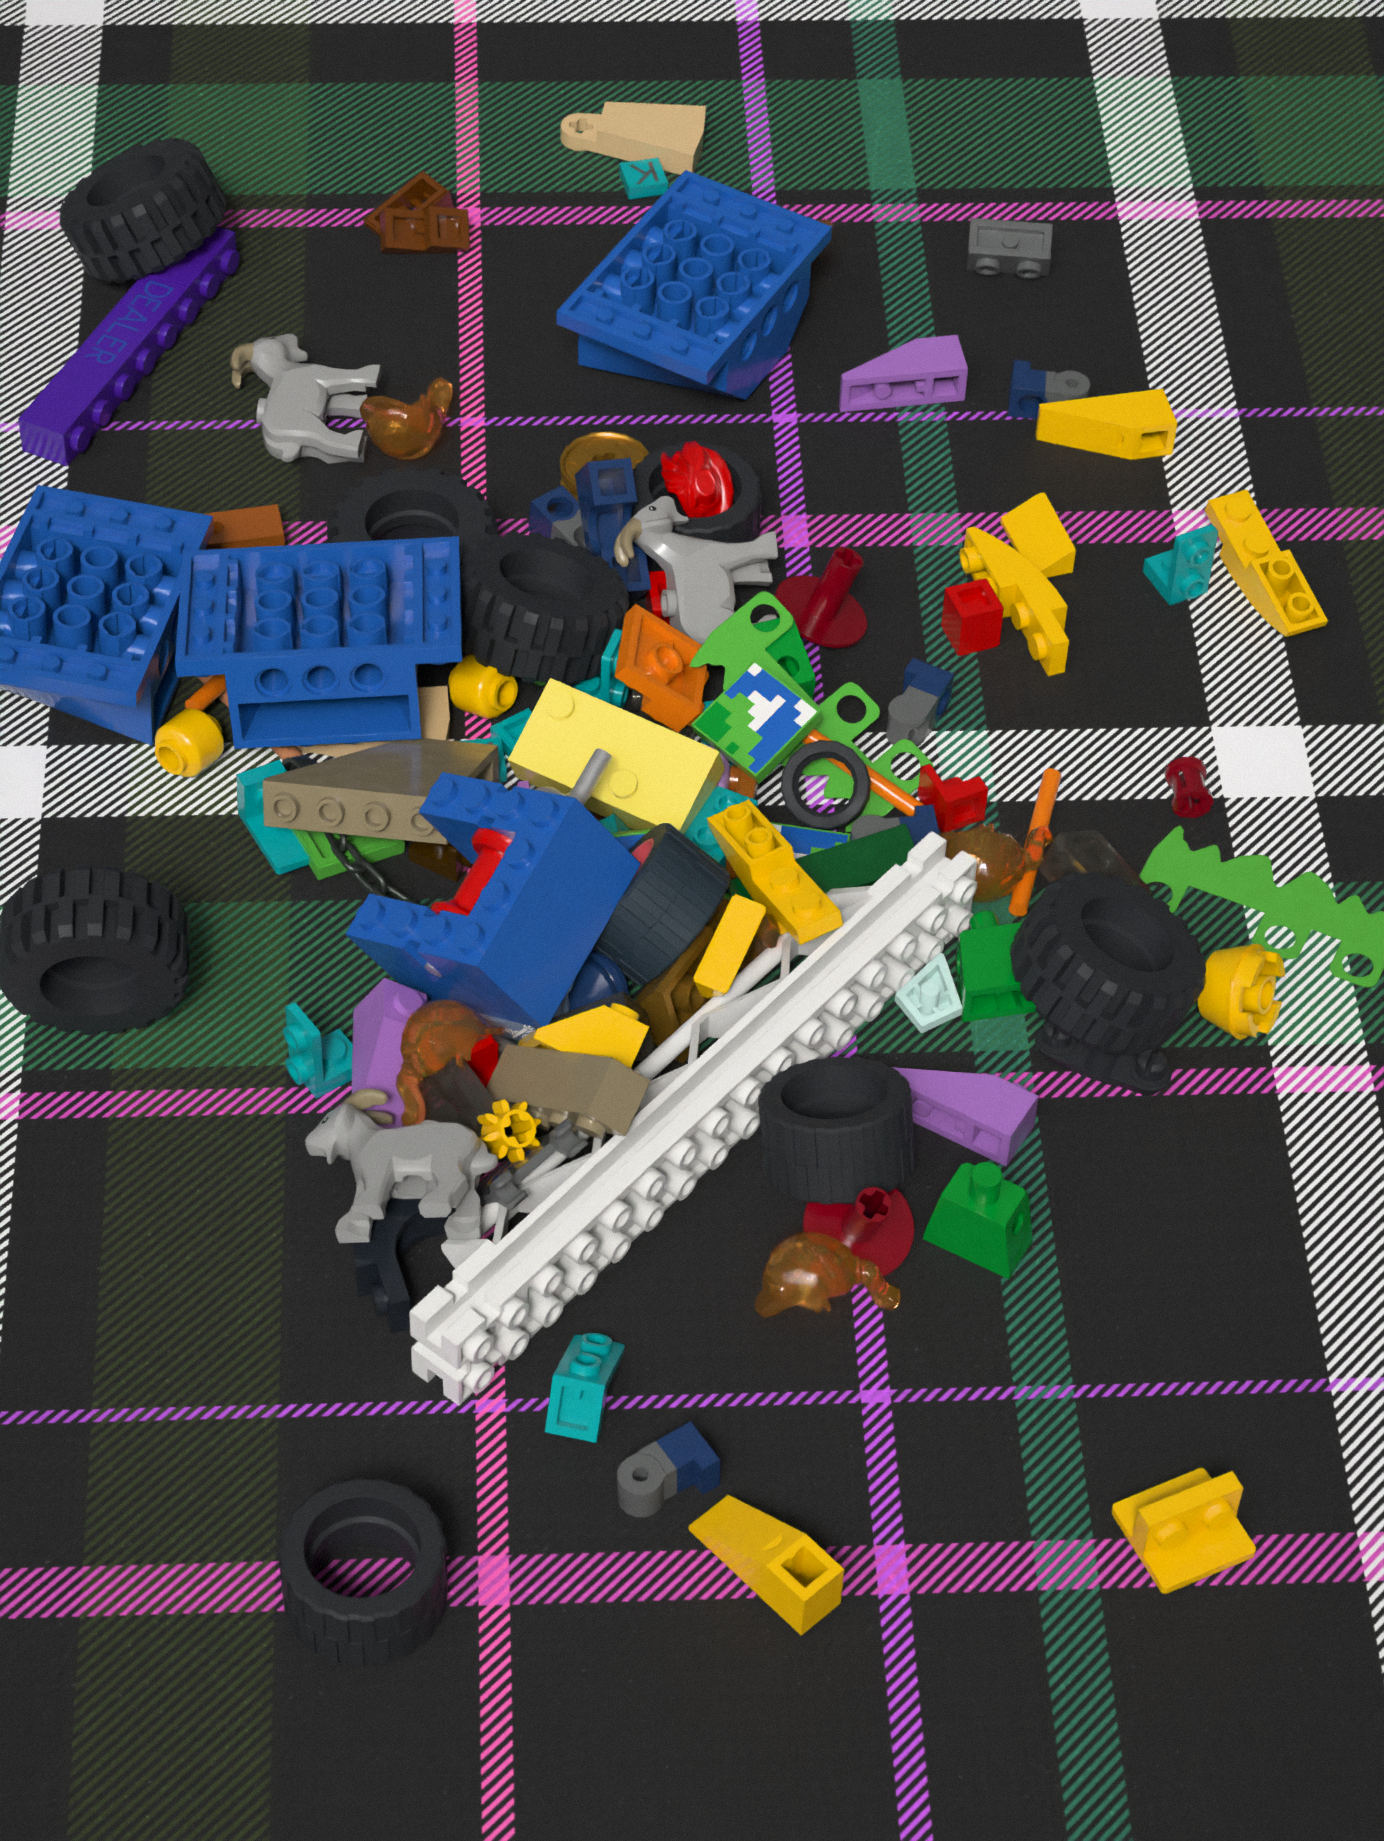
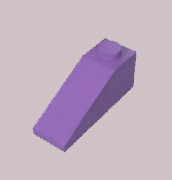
[839,335,968,412]
[351,978,427,1129]
[892,1067,1039,1167]

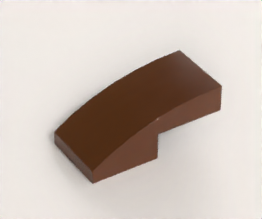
[380,206,470,254]

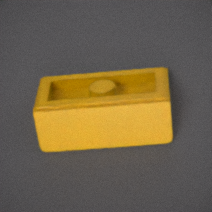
[1000,492,1076,578]
[693,894,766,998]

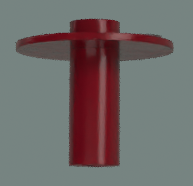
[774,547,867,648]
[803,1187,914,1282]

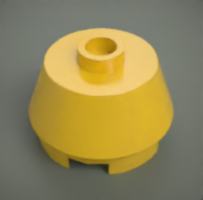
[1198,944,1285,1040]

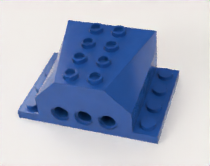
[556,170,832,400]
[0,485,214,746]
[175,536,462,749]

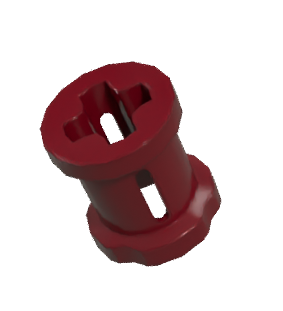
[1164,756,1214,818]

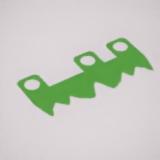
[690,592,934,832]
[1134,825,1384,987]

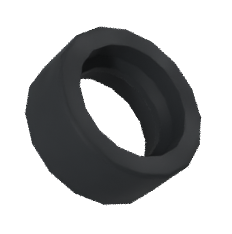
[781,740,871,831]

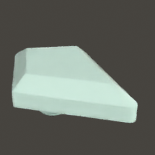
[895,953,963,1034]

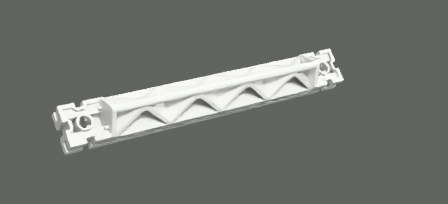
[410,831,977,1406]

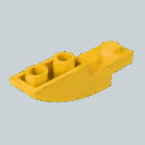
[1205,489,1328,637]
[959,527,1069,676]
[707,799,843,945]

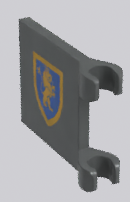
[476,1118,588,1210]

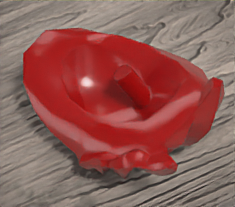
[660,440,734,518]

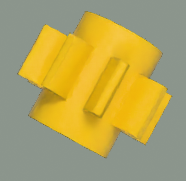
[477,1099,541,1163]

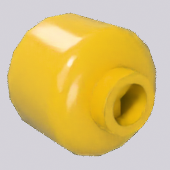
[448,654,518,719]
[155,708,224,777]

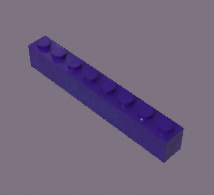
[18,226,240,467]

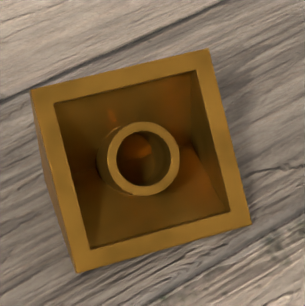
[630,926,714,1063]

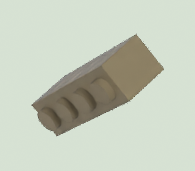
[485,1044,651,1139]

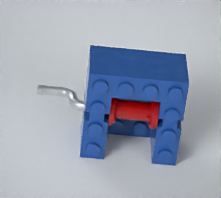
[345,748,641,1028]

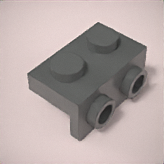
[966,218,1053,279]

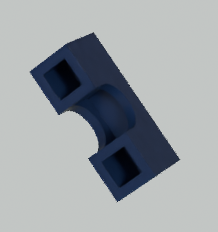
[575,458,651,601]

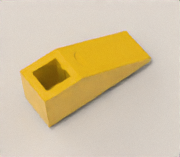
[1035,389,1177,460]
[689,1495,844,1636]

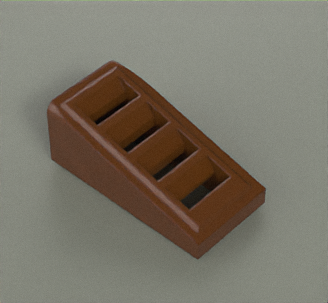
[363,170,454,237]

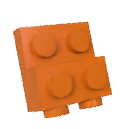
[614,604,709,733]

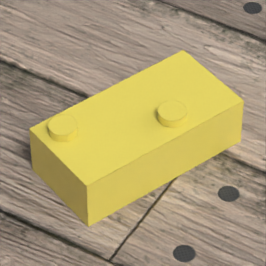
[508,678,725,834]

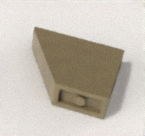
[263,738,499,845]

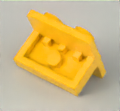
[1111,1468,1256,1594]

